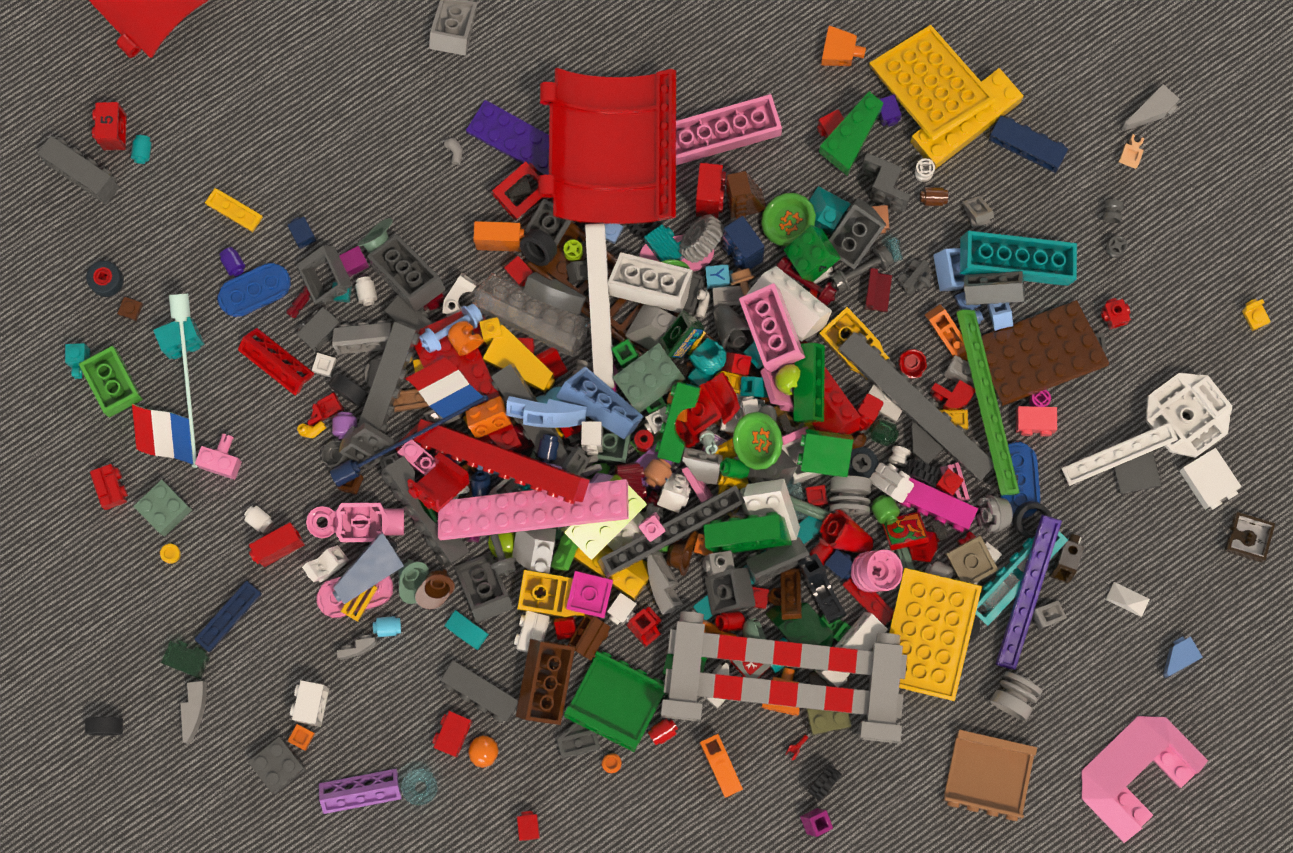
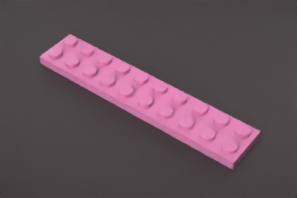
[438,479,629,540]

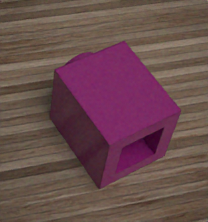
[339,246,369,277]
[800,808,833,837]

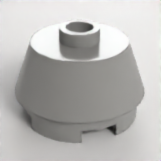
[977,495,1013,534]

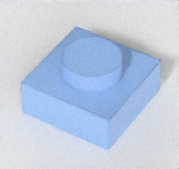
[605,224,623,244]

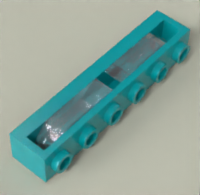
[975,530,1068,626]

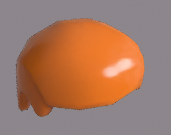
[468,735,499,768]

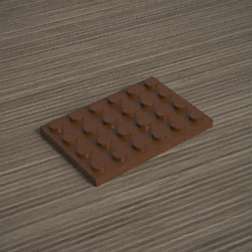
[981,300,1109,406]

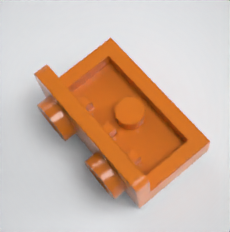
[465,396,511,438]

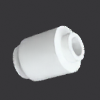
[355,277,377,306]
[244,506,273,534]

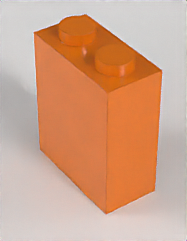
[474,221,526,252]

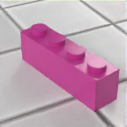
[899,478,978,533]

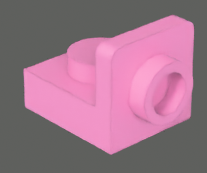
[638,512,665,542]

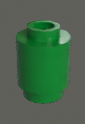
[719,457,750,479]

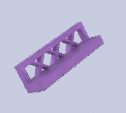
[319,769,402,814]

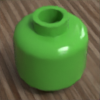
[871,495,900,525]

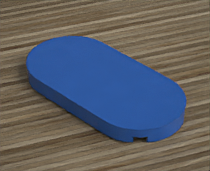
[218,263,291,317]
[1000,442,1040,519]

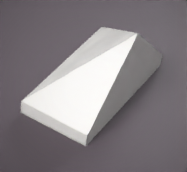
[1105,582,1150,617]

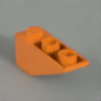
[700,734,743,798]

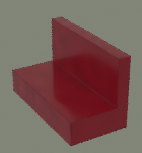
[865,268,892,312]

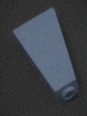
[332,532,404,604]

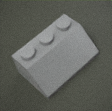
[332,321,393,355]

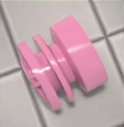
[851,550,903,592]

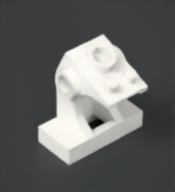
[443,273,477,317]

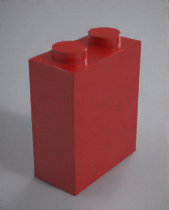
[249,522,305,567]

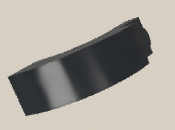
[799,554,846,624]

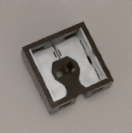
[1224,512,1275,563]

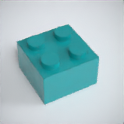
[153,317,205,359]

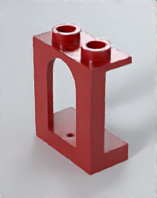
[491,161,542,221]

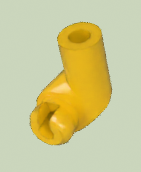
[297,421,327,438]

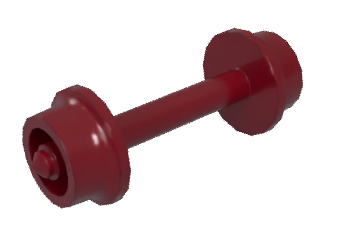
[776,257,837,306]

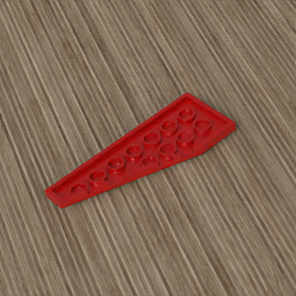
[414,311,522,451]

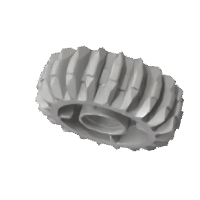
[679,214,724,263]

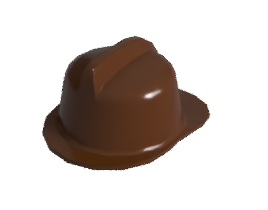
[667,531,698,576]
[415,569,455,609]

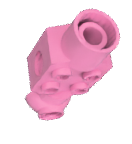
[306,502,404,542]

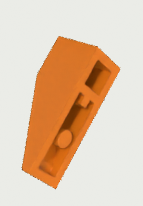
[925,304,968,361]

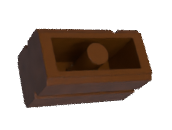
[568,614,610,661]

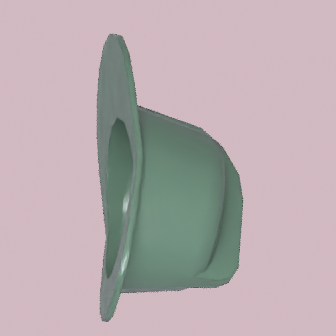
[357,218,393,253]
[398,559,429,604]

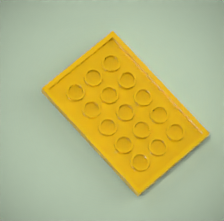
[869,25,995,141]
[889,567,982,701]

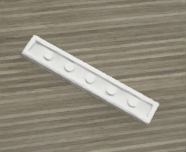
[1062,422,1178,486]

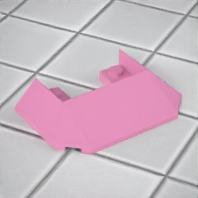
[1081,716,1208,843]

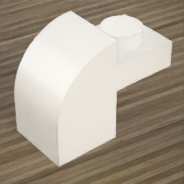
[302,545,349,582]

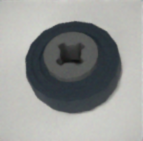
[848,447,879,478]

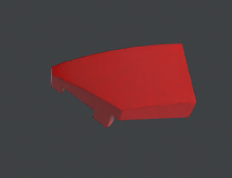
[308,393,344,426]

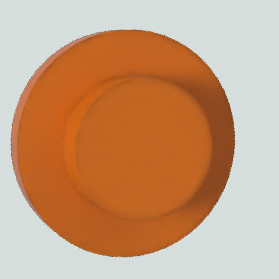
[602,753,622,773]

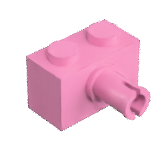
[195,434,242,480]

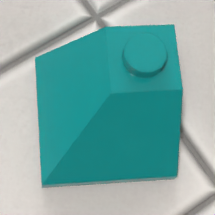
[810,186,851,235]

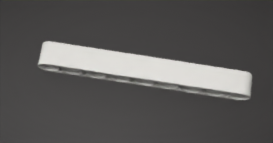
[585,223,614,388]

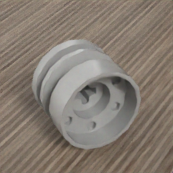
[829,476,871,517]
[990,671,1043,721]

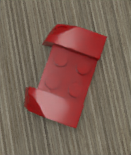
[676,372,740,448]

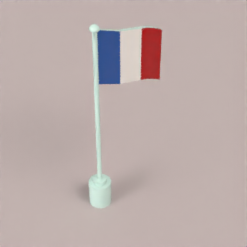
[132,293,197,468]

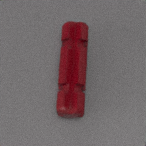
[286,286,310,318]

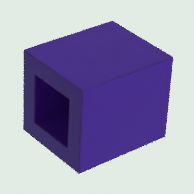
[879,95,901,127]

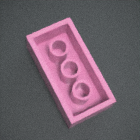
[739,283,805,373]

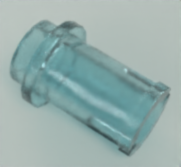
[886,237,903,262]

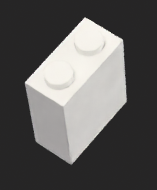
[1180,448,1241,510]

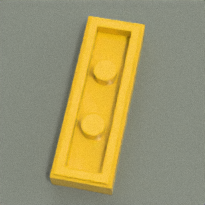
[205,188,263,233]

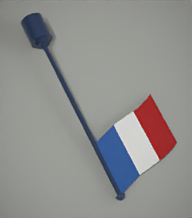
[330,357,489,487]

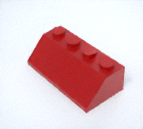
[792,367,861,435]

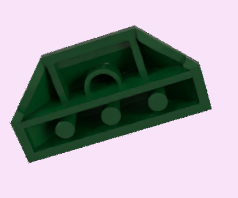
[765,603,833,673]

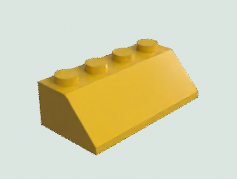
[573,545,649,601]

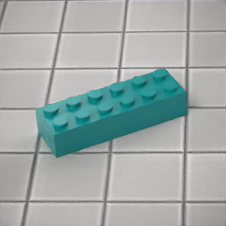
[960,231,1077,286]

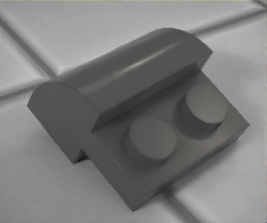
[339,423,395,470]

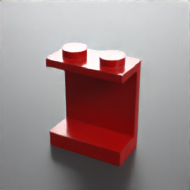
[407,452,469,513]

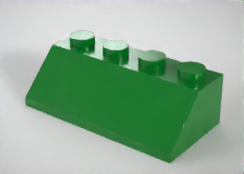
[704,512,792,553]

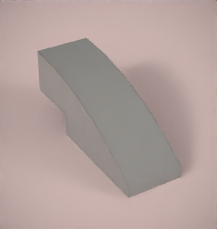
[647,551,683,614]
[180,681,207,744]

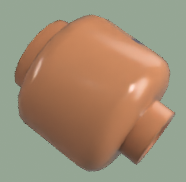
[644,458,672,488]

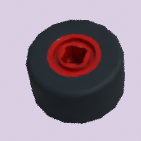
[86,261,124,297]

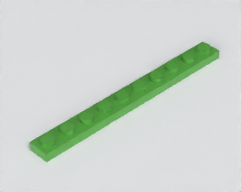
[957,310,1020,495]

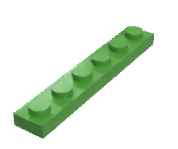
[551,463,610,571]

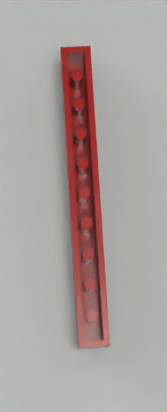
[414,419,590,504]

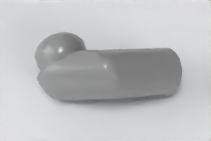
[444,138,463,165]

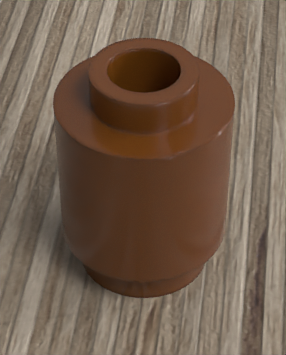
[920,187,948,206]

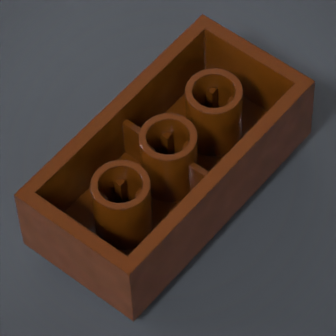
[516,639,575,725]

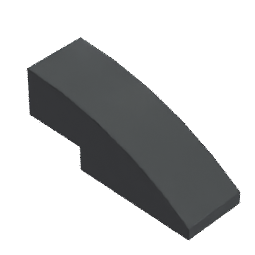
[523,272,586,314]

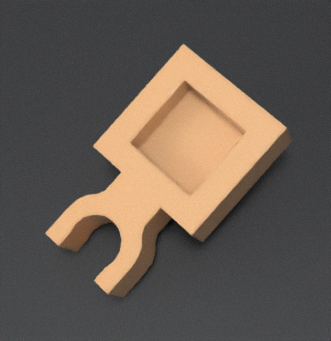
[1119,134,1144,169]

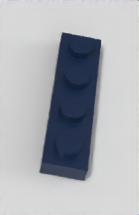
[194,581,262,653]

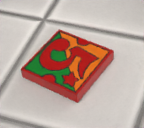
[882,512,929,551]

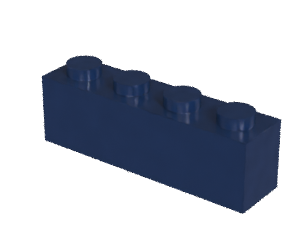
[989,116,1068,173]

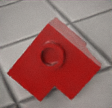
[627,606,662,648]

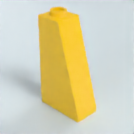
[483,325,555,393]

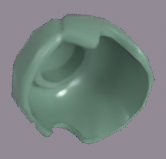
[742,618,766,640]

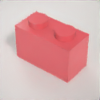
[1016,406,1057,436]

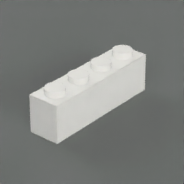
[815,612,888,687]

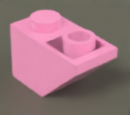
[397,440,436,476]

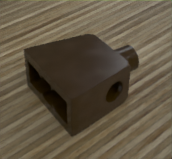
[1050,534,1084,584]

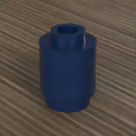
[537,434,559,463]
[471,471,491,497]

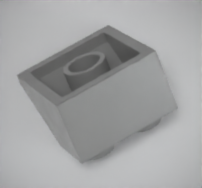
[512,528,556,574]

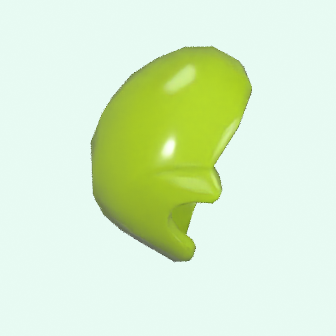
[775,364,800,395]

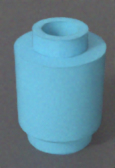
[373,616,401,637]

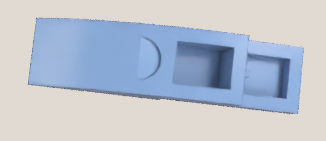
[506,396,587,428]

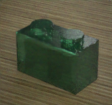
[161,640,210,679]

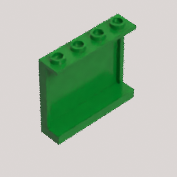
[564,651,665,753]

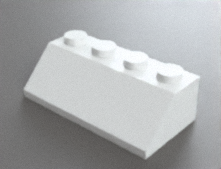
[608,252,693,313]
[746,266,832,342]

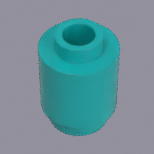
[131,135,152,164]

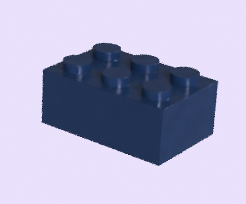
[722,216,765,270]

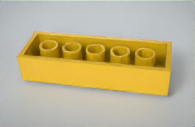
[910,68,1023,170]

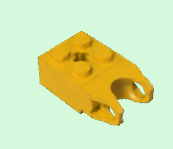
[818,307,889,380]
[517,570,585,617]

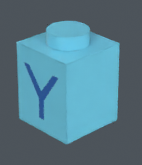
[705,265,733,290]

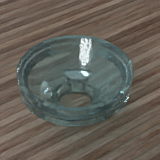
[401,769,438,805]

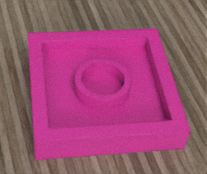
[566,570,613,618]

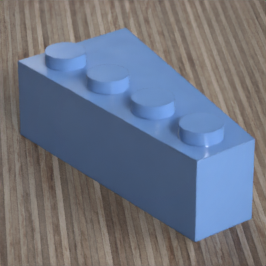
[556,366,644,439]

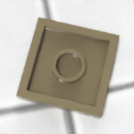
[945,535,998,584]

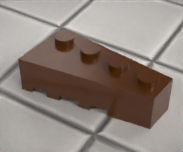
[726,171,766,220]

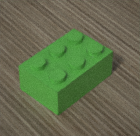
[79,346,143,418]

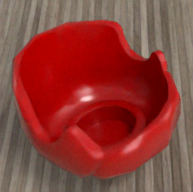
[898,349,927,379]

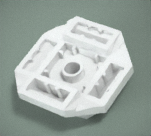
[1146,373,1232,458]

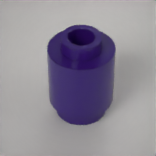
[220,247,245,276]

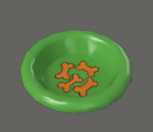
[761,193,816,246]
[733,412,783,470]

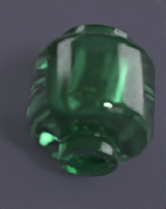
[869,418,899,446]

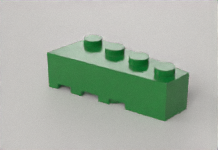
[819,91,884,176]

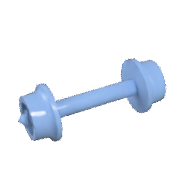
[420,304,483,353]

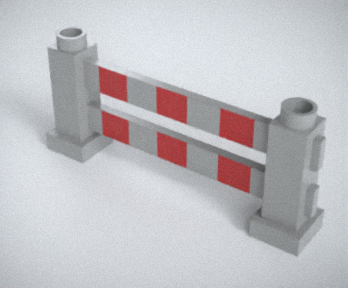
[661,611,907,743]

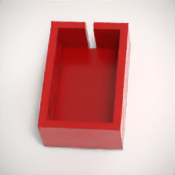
[696,163,726,218]

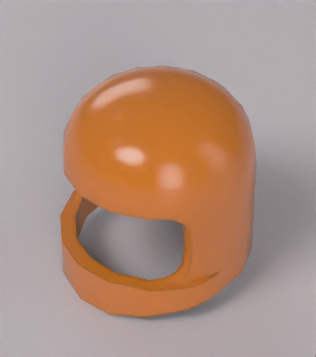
[448,321,484,356]

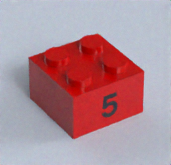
[92,102,127,150]

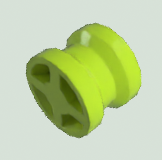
[564,240,583,262]

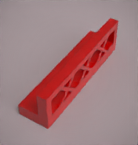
[238,328,315,396]

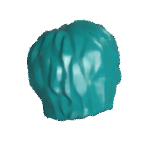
[688,338,726,375]

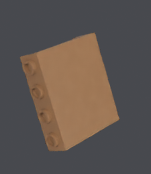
[943,730,1037,821]

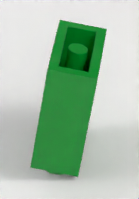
[797,429,853,477]

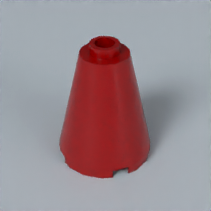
[819,509,873,554]

